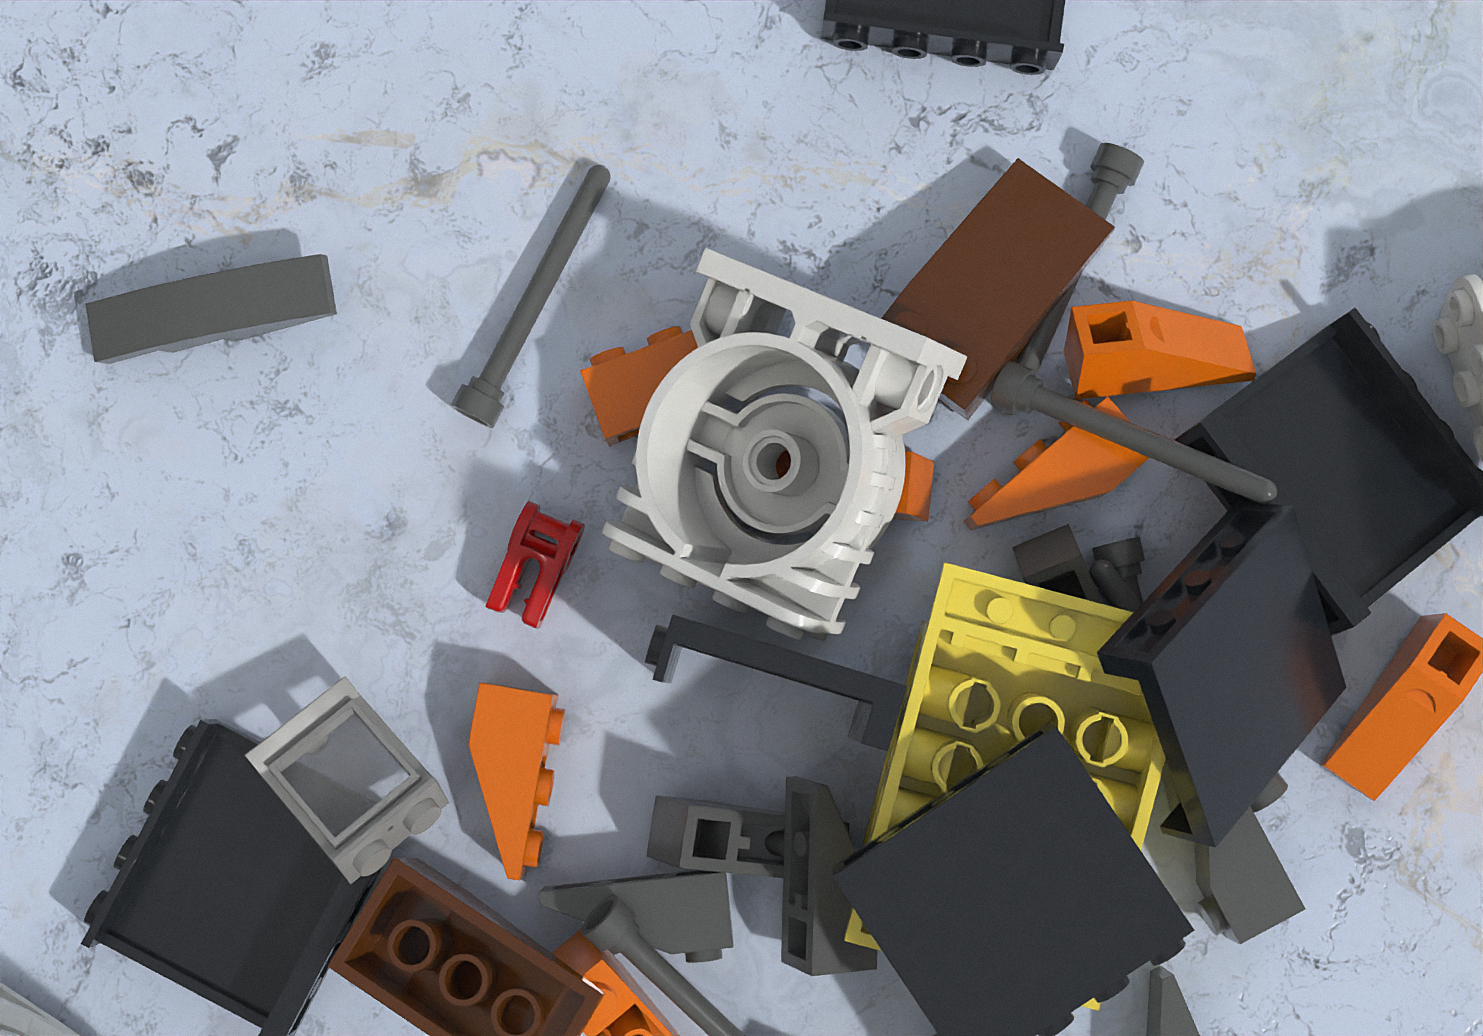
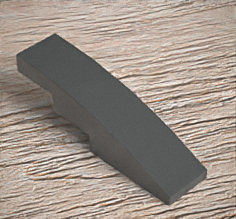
[85,254,337,364]

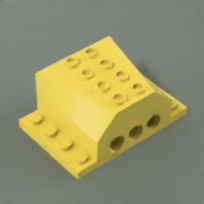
[844,562,1166,1011]

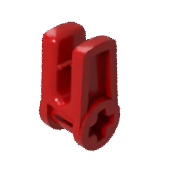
[485,501,585,629]

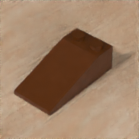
[870,158,1115,420]
[327,857,606,1036]

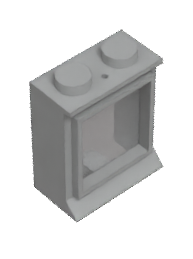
[245,676,449,884]

